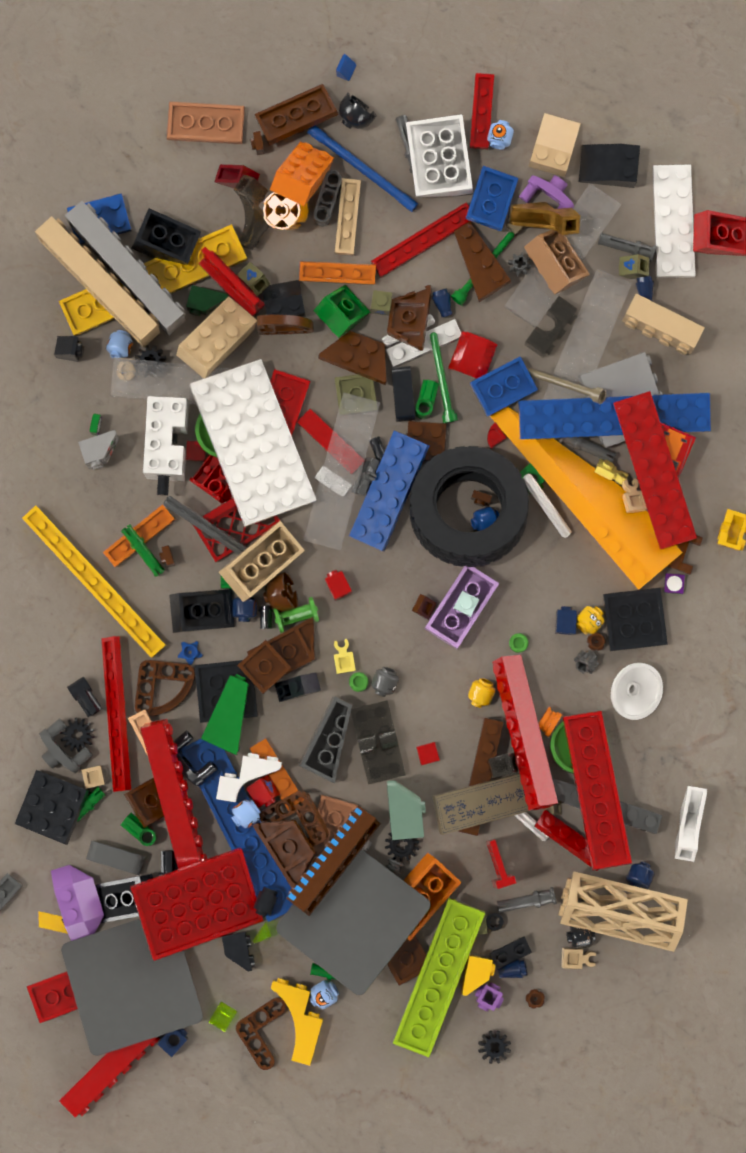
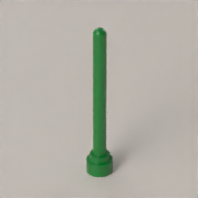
[450,232,514,306]
[430,332,458,423]

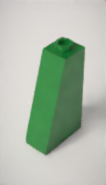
[201,674,249,755]

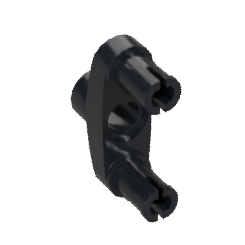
[173,730,218,787]

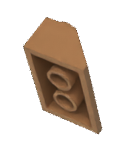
[524,230,590,295]

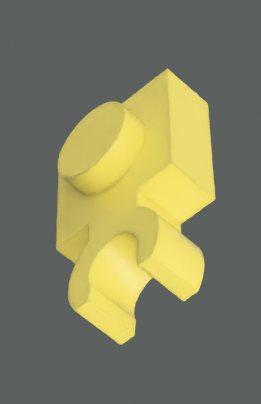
[594,459,629,485]
[334,639,356,674]

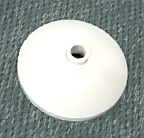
[611,663,663,720]

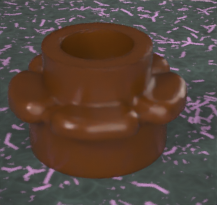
[587,632,606,651]
[526,989,545,1009]

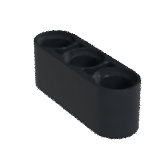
[391,366,415,422]

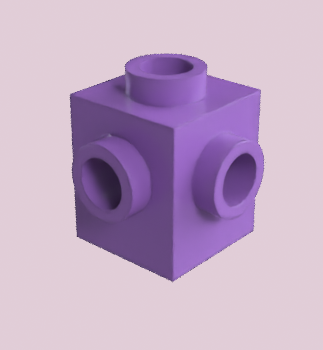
[474,982,504,1012]

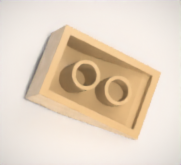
[529,113,581,177]

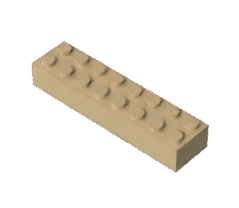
[35,216,160,348]

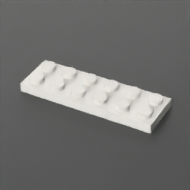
[652,165,695,278]

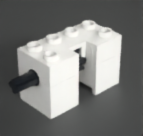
[143,396,189,496]

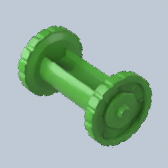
[273,597,319,633]

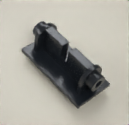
[489,936,532,970]

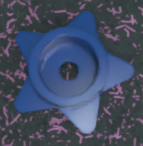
[178,641,203,665]

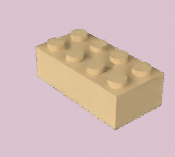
[622,294,705,355]
[176,297,257,379]
[219,521,305,602]

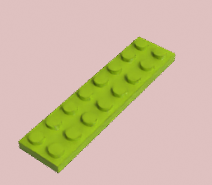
[393,898,485,1057]

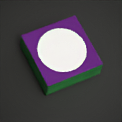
[89,413,102,436]
[664,573,685,595]

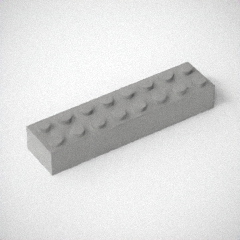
[65,201,186,336]

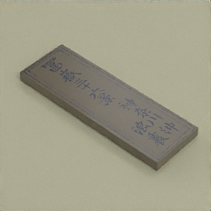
[432,773,532,835]

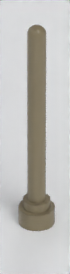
[527,368,607,404]

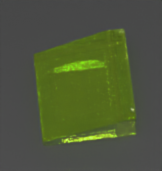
[253,922,272,944]
[209,1002,237,1032]

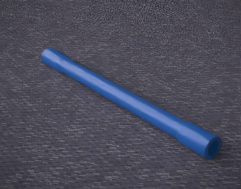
[307,125,418,212]

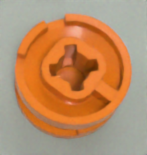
[539,706,562,737]

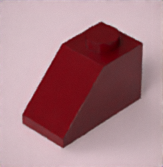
[214,164,260,192]

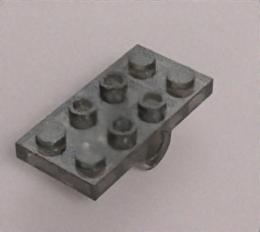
[351,700,406,785]

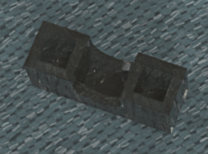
[524,296,577,358]

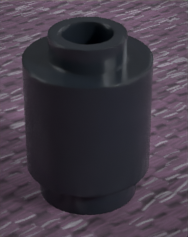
[253,887,278,917]

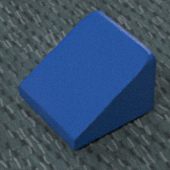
[336,54,356,81]

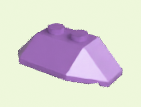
[51,865,104,941]

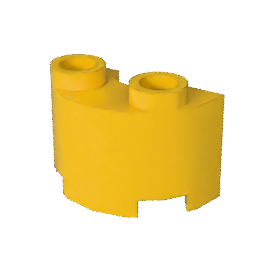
[717,509,746,551]

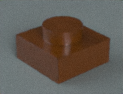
[250,131,264,155]
[471,490,492,507]
[159,545,175,567]
[412,594,437,620]

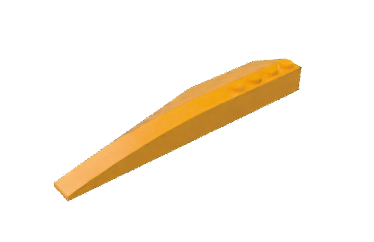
[490,406,683,590]

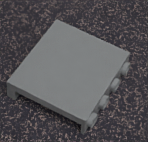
[577,352,663,448]

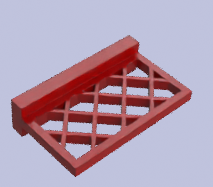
[198,247,265,317]
[192,498,280,562]
[486,840,517,889]

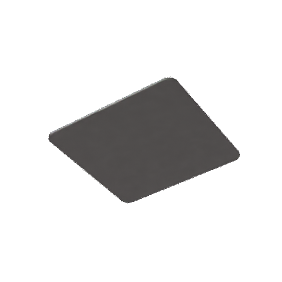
[276,849,431,995]
[61,919,203,1056]

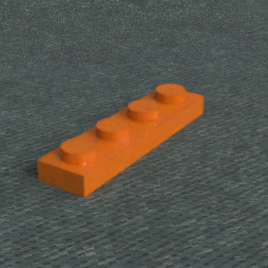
[299,261,376,284]
[103,504,175,568]
[249,738,304,811]

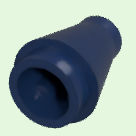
[635,276,654,302]
[432,288,452,318]
[498,959,528,979]

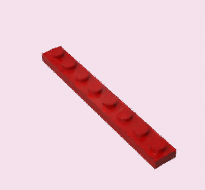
[101,636,131,792]

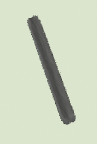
[164,496,247,555]

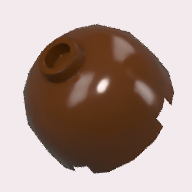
[263,572,298,611]

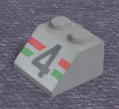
[78,430,119,470]

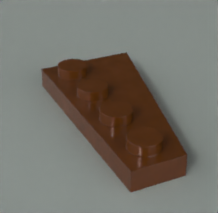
[454,221,511,302]

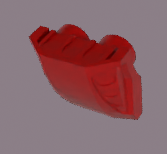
[448,331,497,379]
[189,455,232,504]

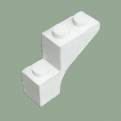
[216,753,282,802]
[675,786,707,862]

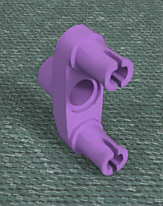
[519,175,575,209]

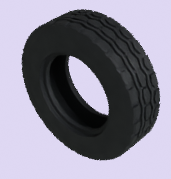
[410,446,529,567]

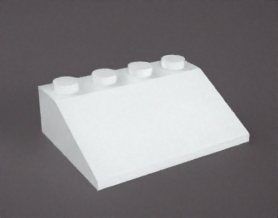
[406,114,473,197]

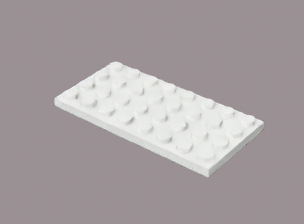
[189,359,316,527]

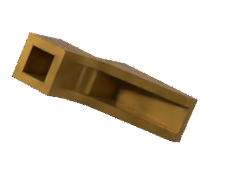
[510,202,580,235]

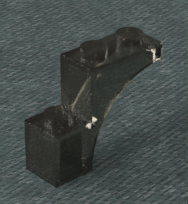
[234,175,270,250]
[487,753,519,779]

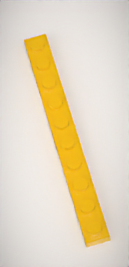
[22,505,166,658]

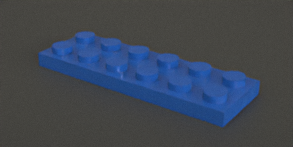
[349,430,429,551]

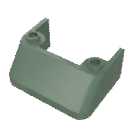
[387,780,426,840]

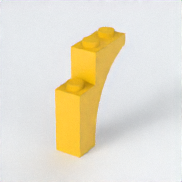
[271,978,323,1066]

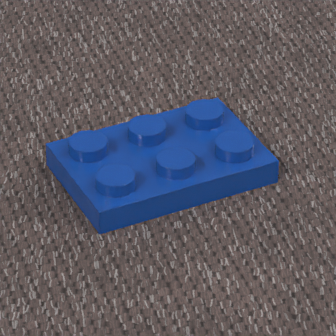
[465,166,518,231]
[67,193,132,244]
[470,356,538,417]

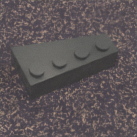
[298,696,352,784]

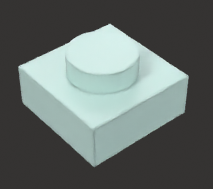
[453,591,479,617]

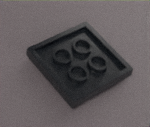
[603,587,668,652]
[194,660,258,723]
[14,770,89,845]

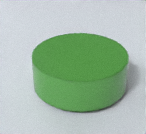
[509,633,528,653]
[349,672,368,692]

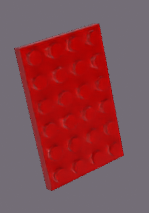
[130,848,263,961]

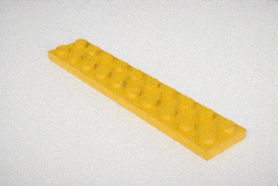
[58,224,248,336]

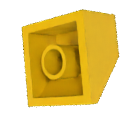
[461,955,495,996]

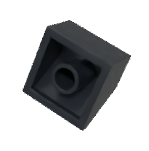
[263,280,306,317]

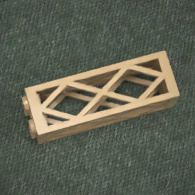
[558,871,688,952]

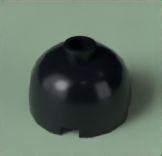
[339,93,377,129]

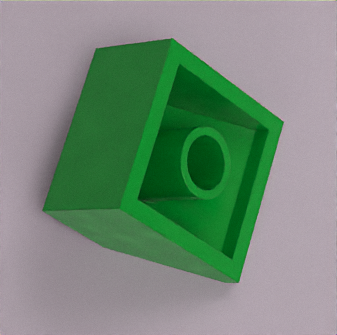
[313,285,370,338]

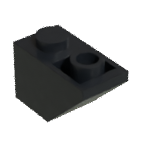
[54,336,84,362]
[275,672,321,702]
[222,932,255,971]

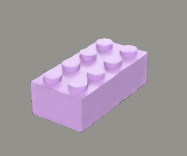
[425,566,499,650]

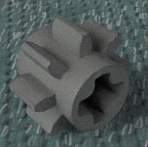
[508,252,532,277]
[574,650,599,674]

